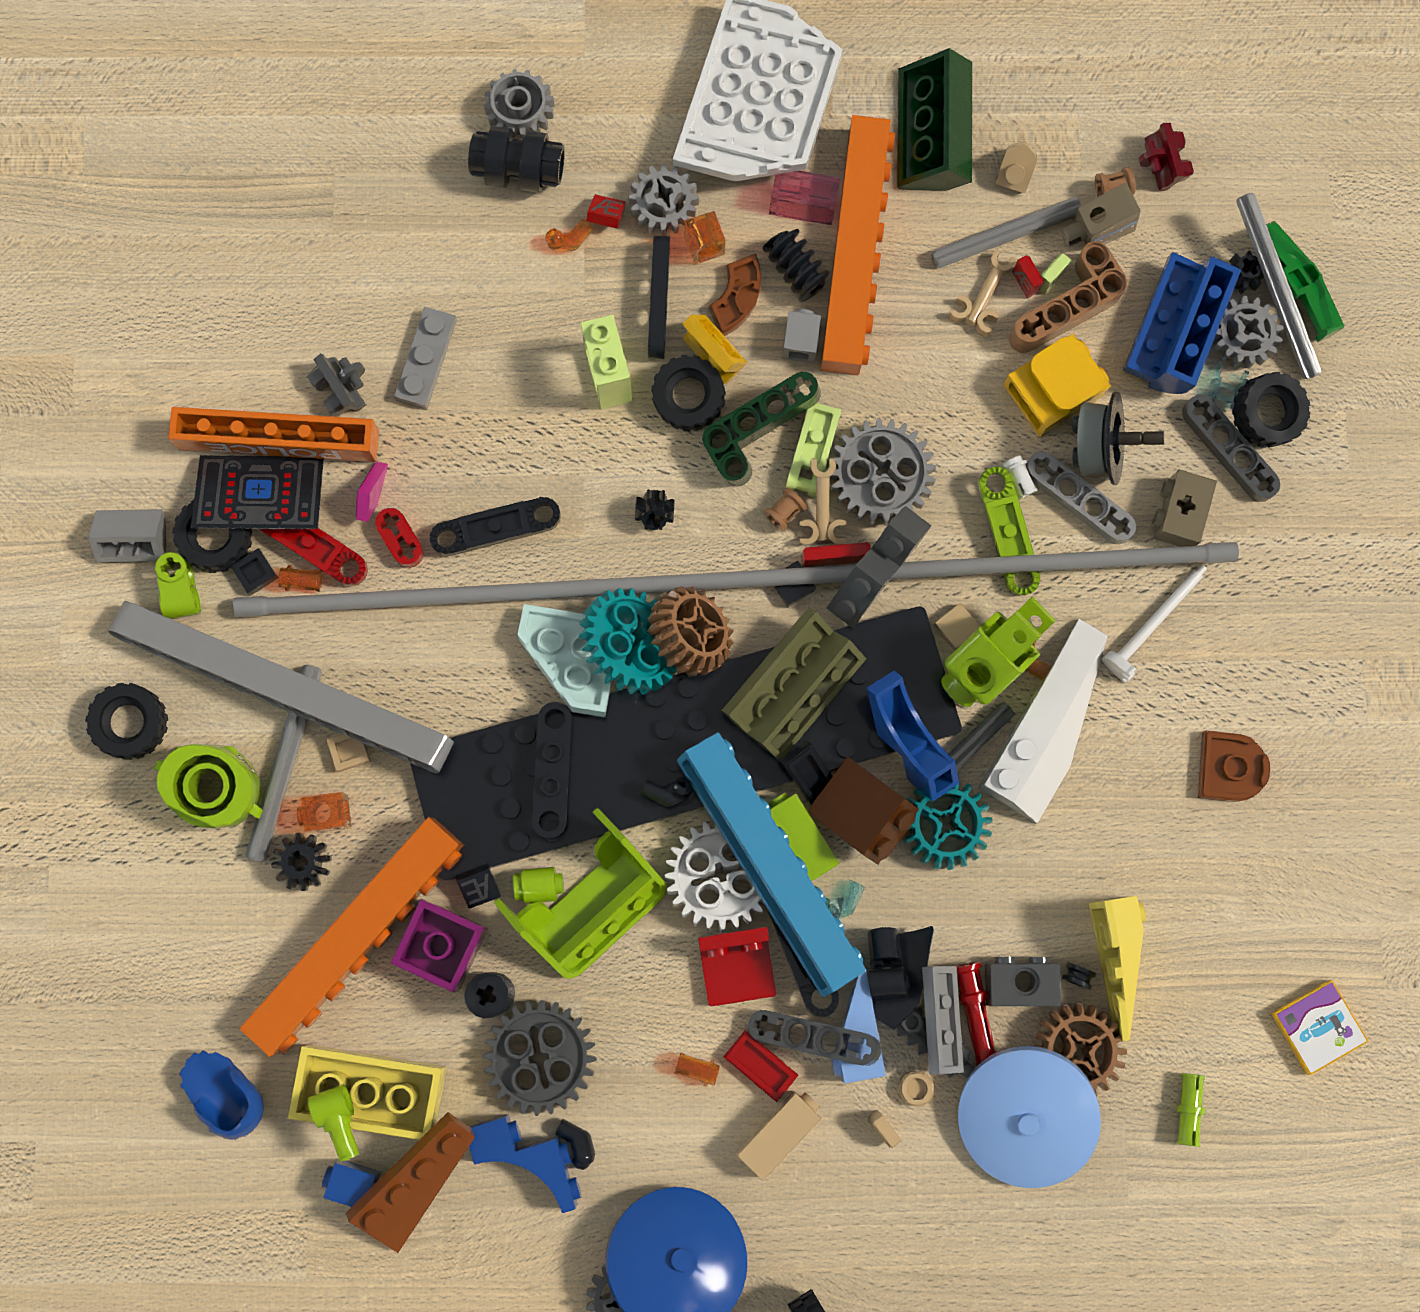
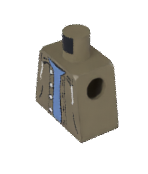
[1061,182,1141,247]

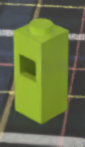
[769,793,840,881]

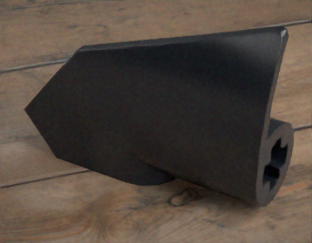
[868,926,934,1030]

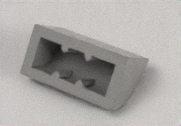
[88,509,166,562]

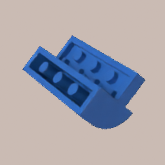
[1123,252,1241,394]

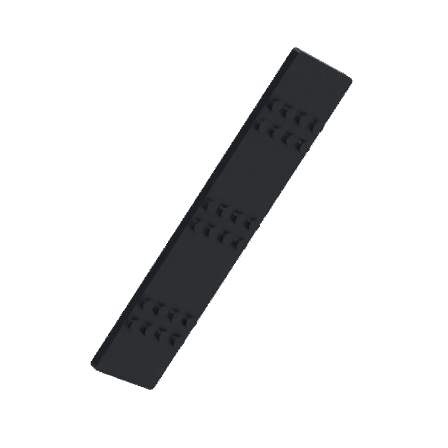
[410,606,962,881]

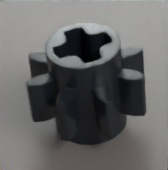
[1229,250,1264,294]
[635,489,675,530]

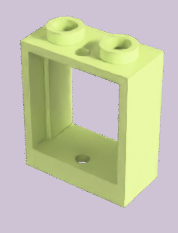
[581,315,633,410]

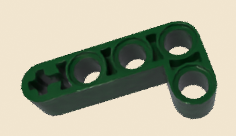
[702,371,821,486]

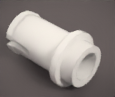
[1003,455,1038,500]

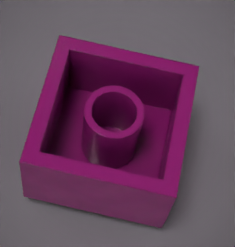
[390,899,489,993]

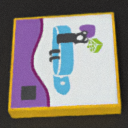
[1270,980,1369,1075]

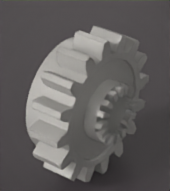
[484,69,555,140]

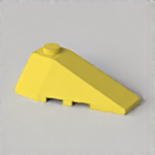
[1089,896,1146,1041]

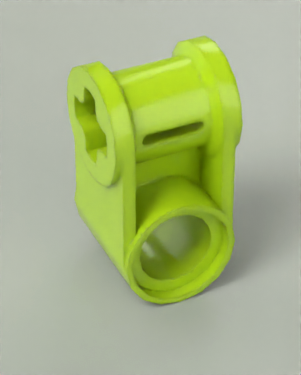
[155,552,201,619]

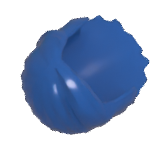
[179,1050,264,1140]

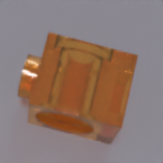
[684,211,726,265]
[297,792,352,834]

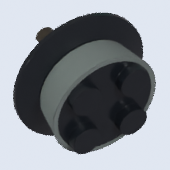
[1072,392,1164,485]

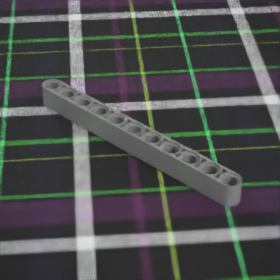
[107,601,454,773]

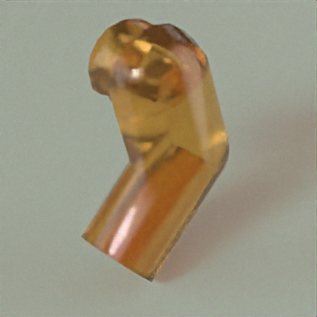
[545,219,594,252]

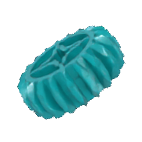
[903,784,993,870]

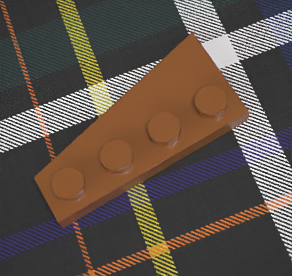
[346,1112,475,1253]

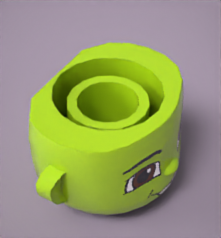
[153,744,263,829]

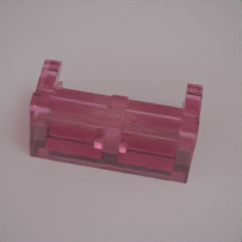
[769,171,841,225]

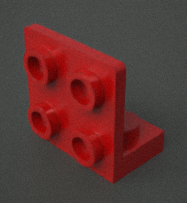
[698,927,776,1007]

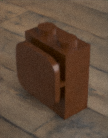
[807,756,919,865]

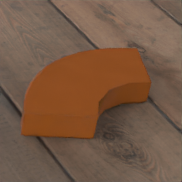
[709,253,761,336]

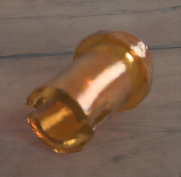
[278,565,323,592]
[674,1052,720,1087]

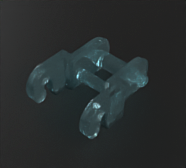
[1208,362,1249,409]

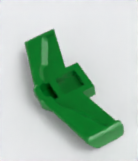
[1247,221,1345,343]

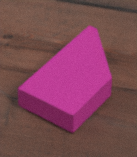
[355,461,388,522]

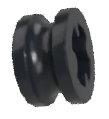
[1061,962,1096,990]

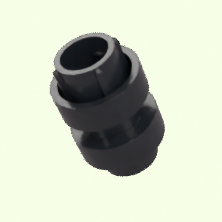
[468,125,565,193]

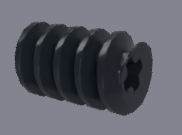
[762,229,830,302]
[464,972,515,1018]

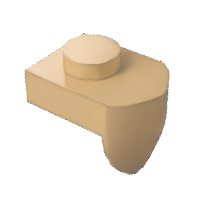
[995,142,1037,193]

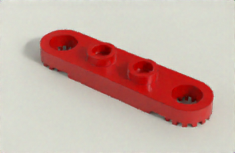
[259,528,368,586]

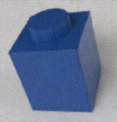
[322,1160,381,1207]

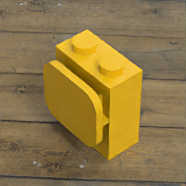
[1003,334,1111,437]

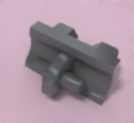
[307,353,366,416]

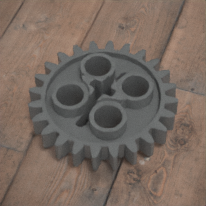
[482,1000,597,1116]

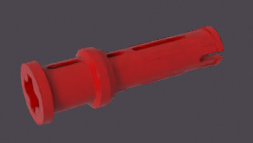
[956,961,996,1067]

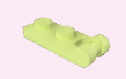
[785,403,841,498]

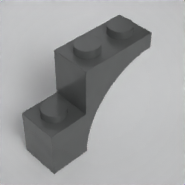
[827,506,932,628]

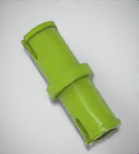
[1176,1073,1206,1147]

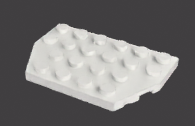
[673,0,843,182]

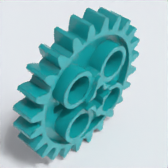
[578,588,677,695]

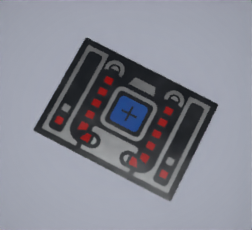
[191,455,324,529]

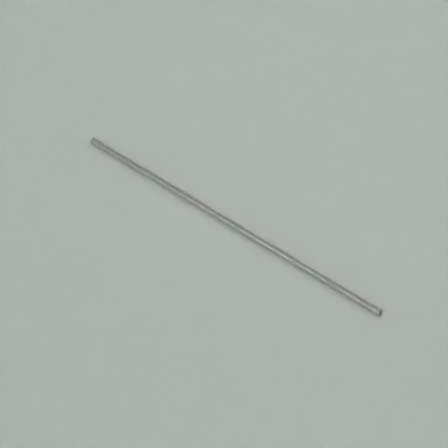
[233,542,1239,618]

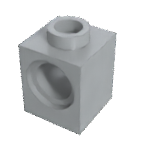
[782,309,821,363]

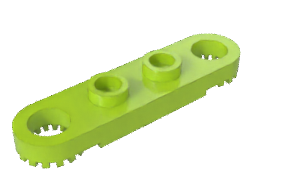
[978,466,1041,596]

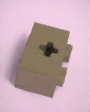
[1152,469,1217,547]

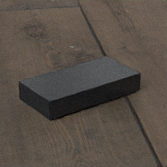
[780,739,833,806]

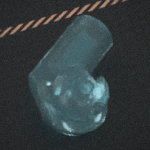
[826,880,865,919]

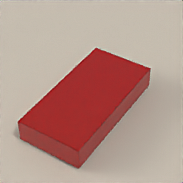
[801,542,871,568]
[723,1030,799,1102]

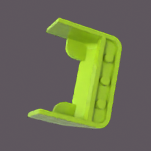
[494,808,667,979]

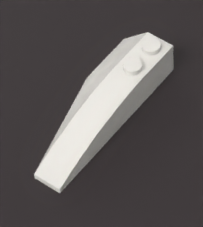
[978,619,1108,824]

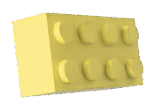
[288,1045,447,1140]

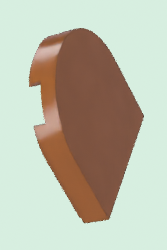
[1198,730,1270,802]

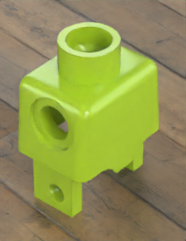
[941,596,1056,708]

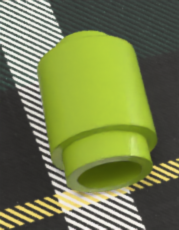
[513,866,564,904]

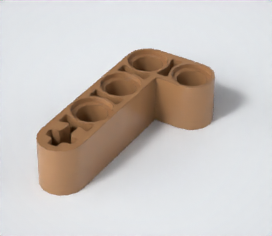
[1009,241,1128,353]

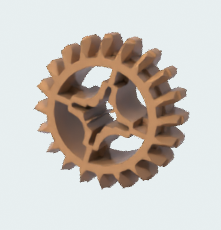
[647,586,734,677]
[1033,1002,1127,1096]

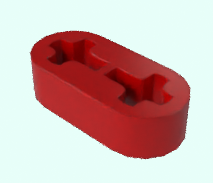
[375,508,424,568]

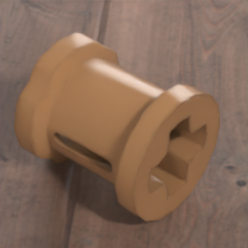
[1095,167,1136,197]
[763,488,807,532]

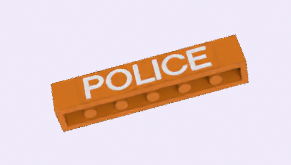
[168,407,379,462]

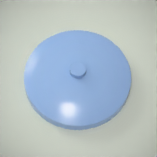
[958,1046,1101,1188]

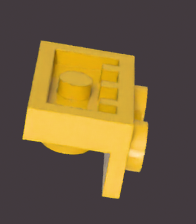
[682,315,748,384]

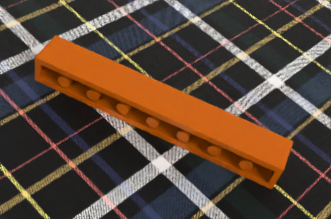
[820,115,895,375]
[239,817,464,1057]

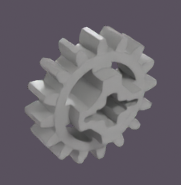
[629,164,699,236]
[1213,296,1284,368]

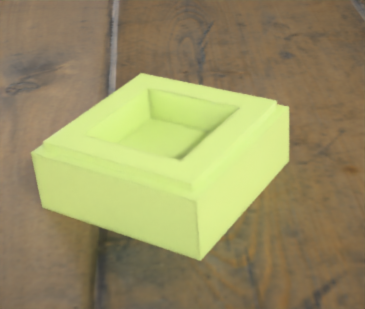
[1039,253,1072,295]

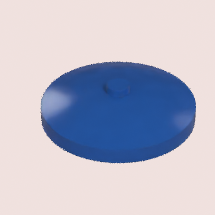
[605,1187,747,1312]

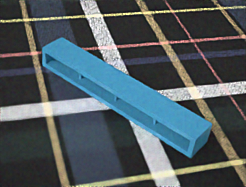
[676,732,867,997]

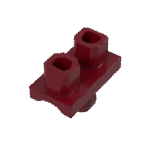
[1138,123,1194,191]

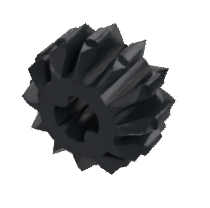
[271,833,332,891]

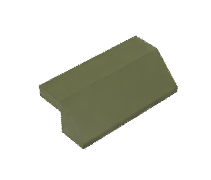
[721,607,866,762]

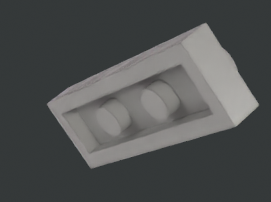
[394,307,457,409]
[922,966,964,1074]

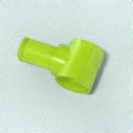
[308,1084,360,1162]

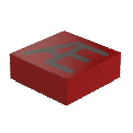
[586,194,626,228]
[1012,255,1044,299]

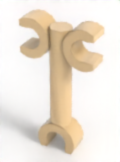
[948,249,1015,337]
[799,458,847,545]

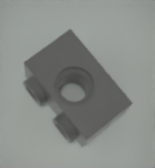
[985,957,1061,1006]

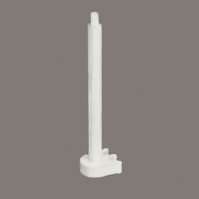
[1102,565,1207,683]

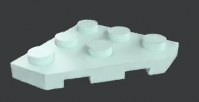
[517,604,614,717]

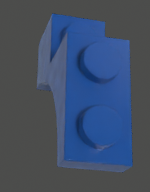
[867,671,959,802]
[469,1114,582,1213]

